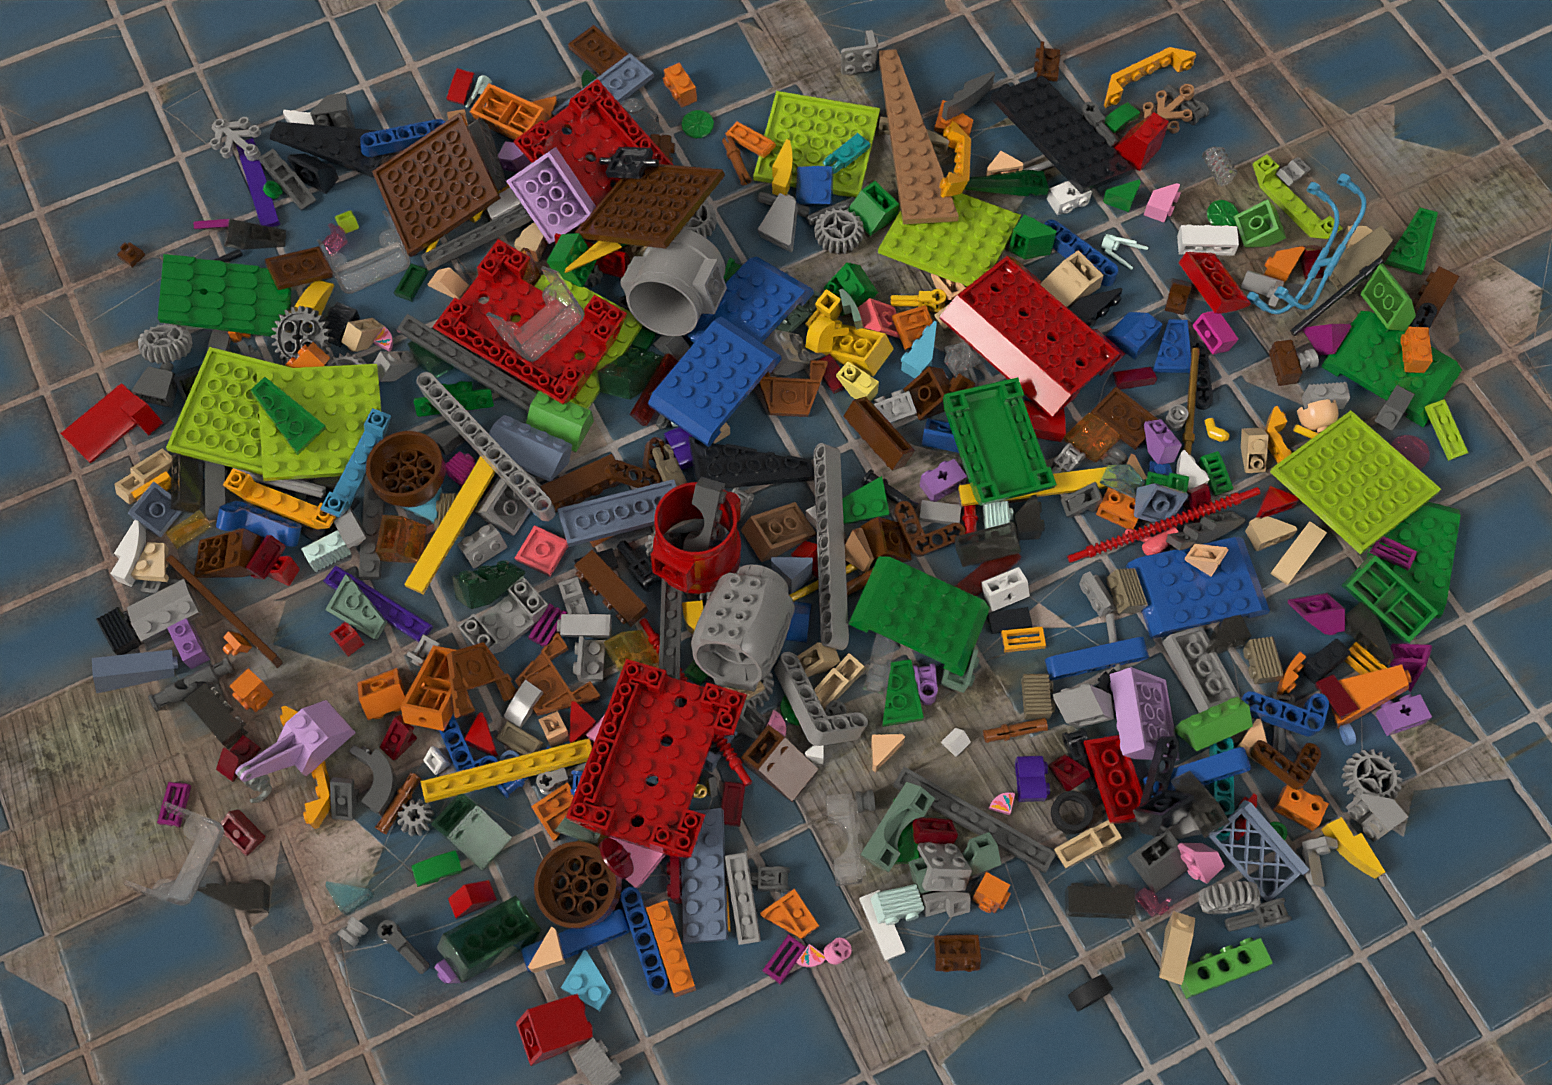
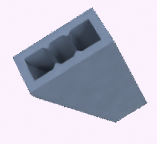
[92,650,178,693]

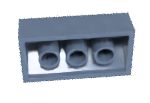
[483,415,572,482]

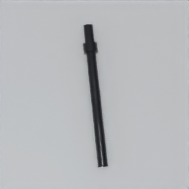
[1290,258,1384,336]

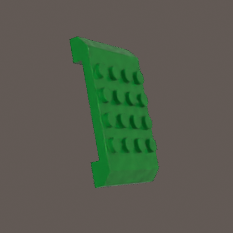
[1321,311,1462,427]
[943,377,1057,506]
[1367,501,1461,619]
[848,556,990,677]

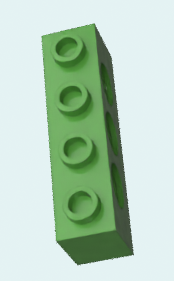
[1180,937,1273,999]

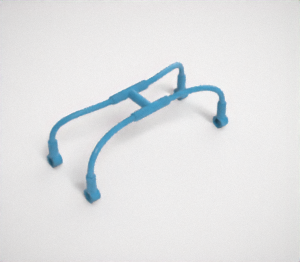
[1247,173,1367,314]

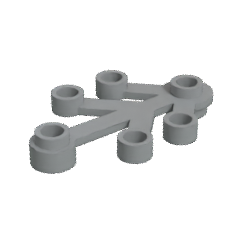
[210,117,261,161]

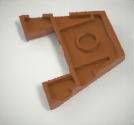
[759,360,828,417]
[515,633,601,716]
[447,642,519,718]

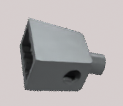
[132,362,178,408]

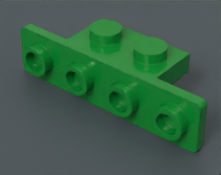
[414,381,494,417]

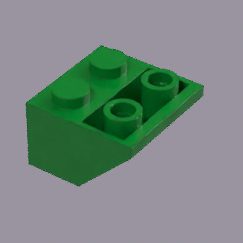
[848,181,899,236]
[1009,214,1057,260]
[547,233,597,287]
[823,262,878,316]

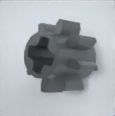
[584,265,603,288]

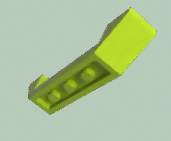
[1253,154,1343,239]

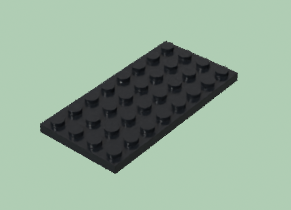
[990,76,1134,194]

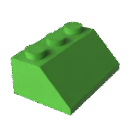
[1360,264,1416,331]
[526,391,594,453]
[1174,696,1253,751]

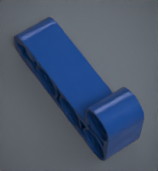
[216,501,302,547]
[1240,691,1329,737]
[439,715,498,772]

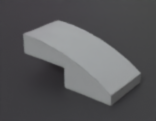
[1276,157,1311,186]
[558,577,589,614]
[504,680,543,729]
[922,892,970,918]

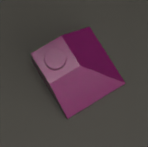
[1288,593,1345,635]

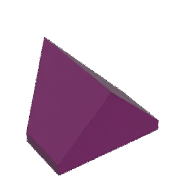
[1303,324,1352,355]
[1386,643,1432,692]

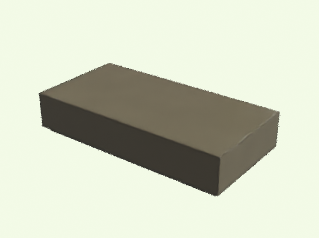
[496,721,543,755]

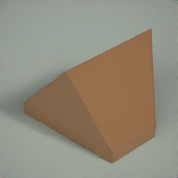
[845,528,874,572]

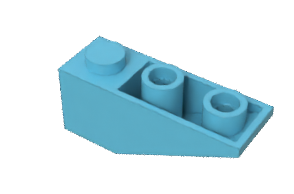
[901,321,937,378]

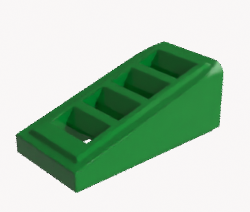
[1198,451,1234,496]

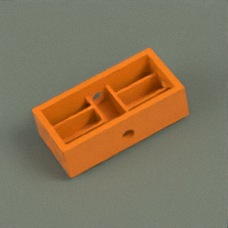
[470,83,551,140]
[401,645,455,731]

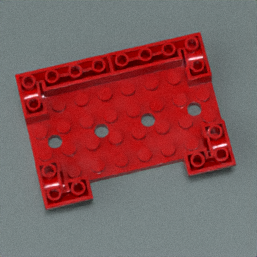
[513,79,673,251]
[433,239,627,405]
[939,256,1125,418]
[566,659,747,858]

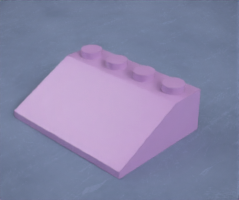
[506,147,596,244]
[1110,667,1180,761]

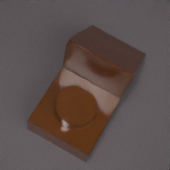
[1164,278,1191,315]

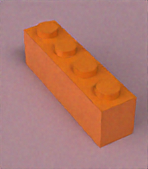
[646,900,696,998]

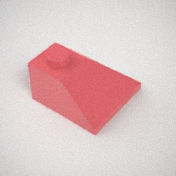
[858,298,900,339]

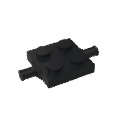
[600,147,659,179]

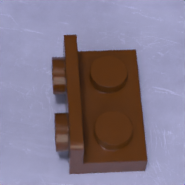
[1034,41,1060,82]
[934,935,981,972]

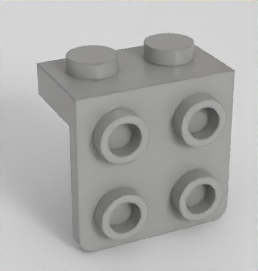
[841,30,878,75]
[917,842,972,892]

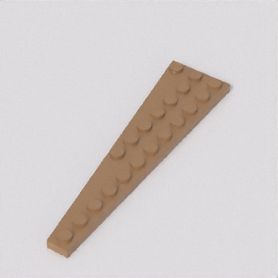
[878,49,959,224]

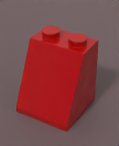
[1114,112,1169,171]
[516,993,593,1066]

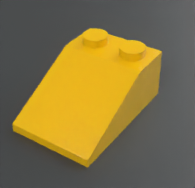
[822,324,894,377]

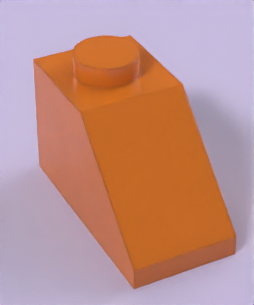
[1264,246,1305,285]

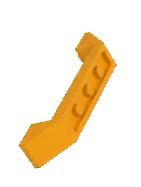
[1104,47,1196,108]
[939,121,971,198]
[1265,406,1303,503]
[223,468,336,529]
[280,706,331,829]

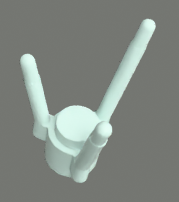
[466,76,492,108]
[1101,234,1148,270]

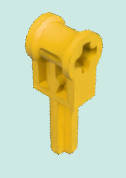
[891,289,946,313]

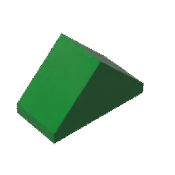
[1103,179,1141,212]

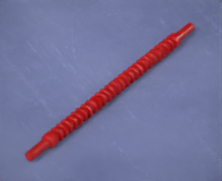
[1067,487,1260,563]
[639,618,752,787]

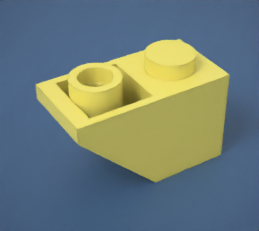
[836,362,879,401]

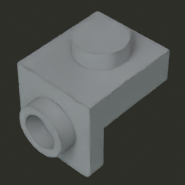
[407,634,443,667]

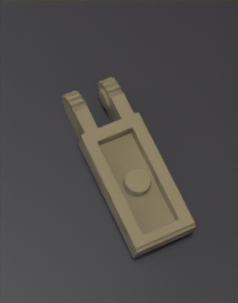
[652,444,687,487]

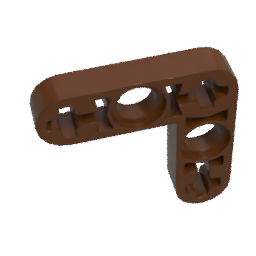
[605,437,665,488]
[894,501,965,557]
[1249,740,1322,790]

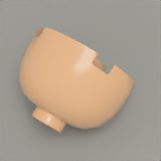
[1297,399,1339,433]

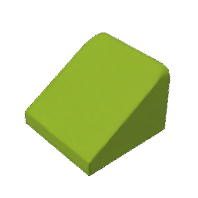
[335,210,359,234]

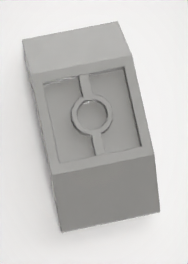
[457,576,548,654]

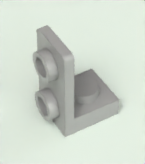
[1241,270,1284,307]
[1302,836,1338,888]

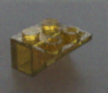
[604,630,659,674]

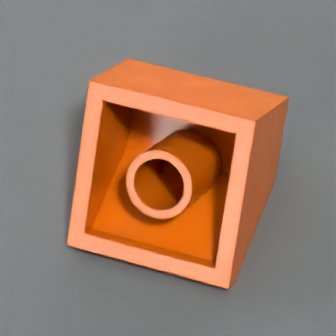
[357,668,406,720]

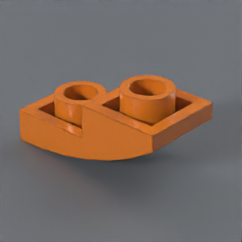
[1277,652,1306,695]

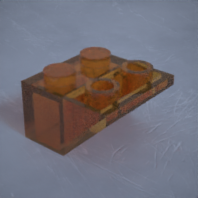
[376,515,427,563]

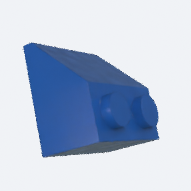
[796,166,834,205]
[1106,312,1163,360]

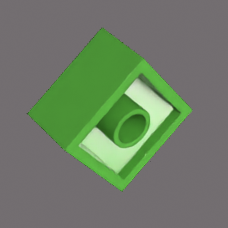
[1234,199,1286,247]

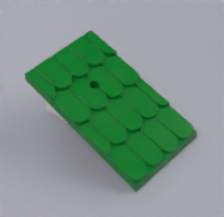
[157,254,292,337]

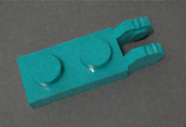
[823,133,870,174]

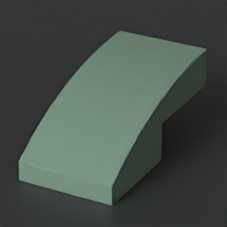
[839,289,864,329]

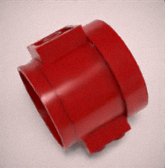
[651,482,741,594]

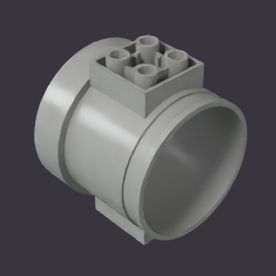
[620,229,727,336]

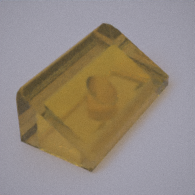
[165,510,212,549]

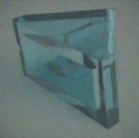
[1100,464,1145,499]
[325,881,374,916]

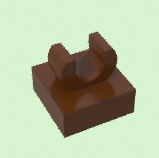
[117,242,145,268]
[949,374,975,392]

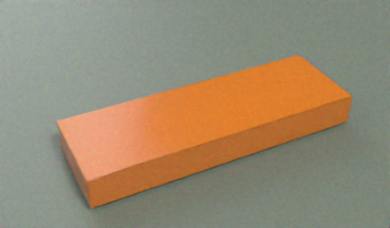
[725,121,776,158]

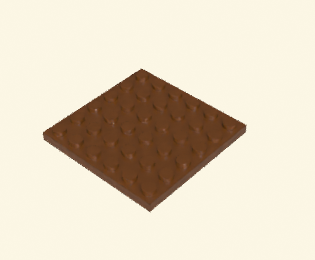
[372,113,501,257]
[575,164,725,249]

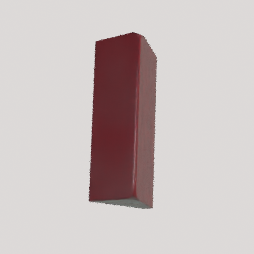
[1113,367,1157,389]
[1315,674,1359,720]
[218,809,266,856]
[913,817,958,844]

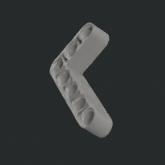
[774,652,868,746]

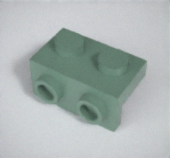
[940,648,980,693]

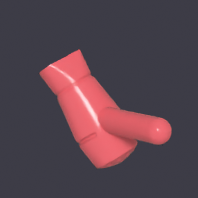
[1125,526,1178,556]

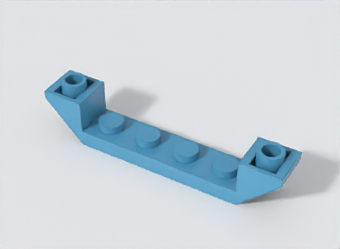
[320,408,391,518]

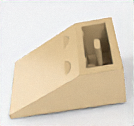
[1040,250,1104,309]

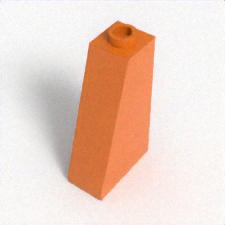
[1331,664,1412,728]

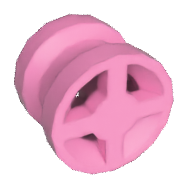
[824,937,852,965]

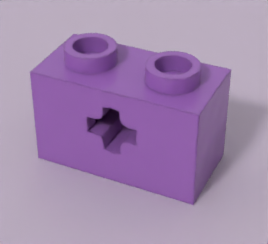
[919,459,967,502]
[167,618,210,669]
[1375,694,1432,736]

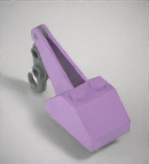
[235,700,356,803]

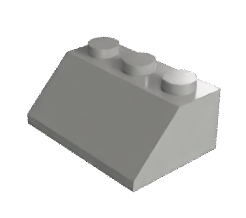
[474,465,542,536]
[127,579,203,644]

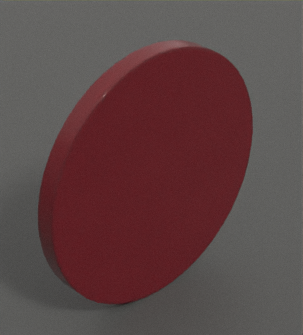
[600,838,634,878]

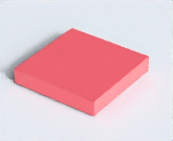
[515,525,568,577]

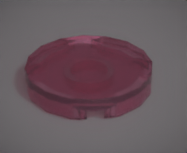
[1391,435,1430,470]

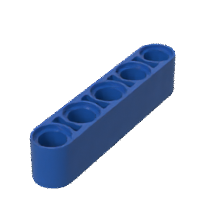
[360,119,446,157]
[1044,219,1118,286]
[1045,637,1149,680]
[1143,747,1252,798]
[621,887,669,995]
[521,909,631,972]

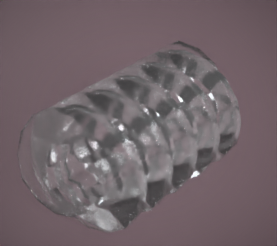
[1202,147,1238,187]

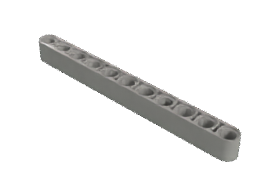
[417,372,555,521]
[814,443,849,650]

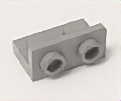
[873,390,917,423]
[573,636,606,682]

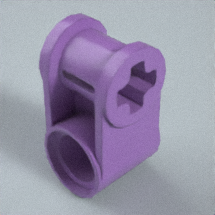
[913,663,938,705]

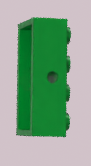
[1341,555,1439,643]

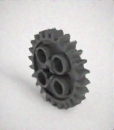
[271,306,333,364]

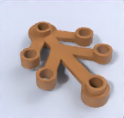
[1143,84,1195,133]

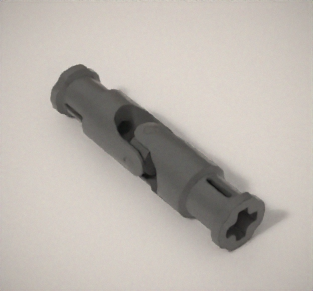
[148,656,235,712]

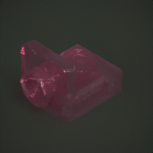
[322,223,347,256]
[1134,887,1172,917]

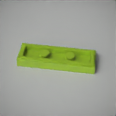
[1425,399,1468,461]

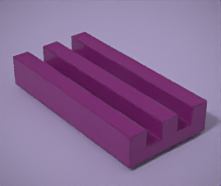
[193,219,236,229]
[1369,536,1417,571]
[529,603,568,647]
[157,782,192,827]
[762,935,807,985]

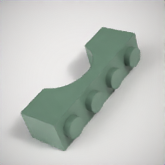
[860,782,935,872]
[908,832,1002,895]

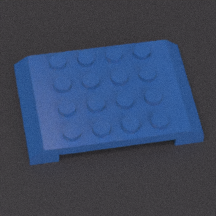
[684,257,814,343]
[648,317,782,447]
[1126,537,1270,639]

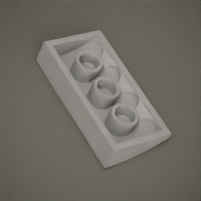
[1162,626,1240,713]

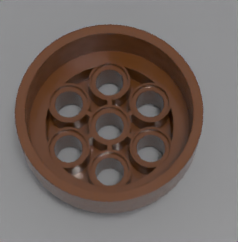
[366,431,446,507]
[534,841,622,929]

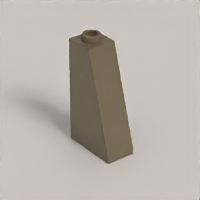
[1321,225,1392,298]

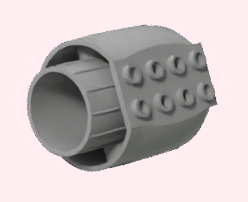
[691,565,795,692]

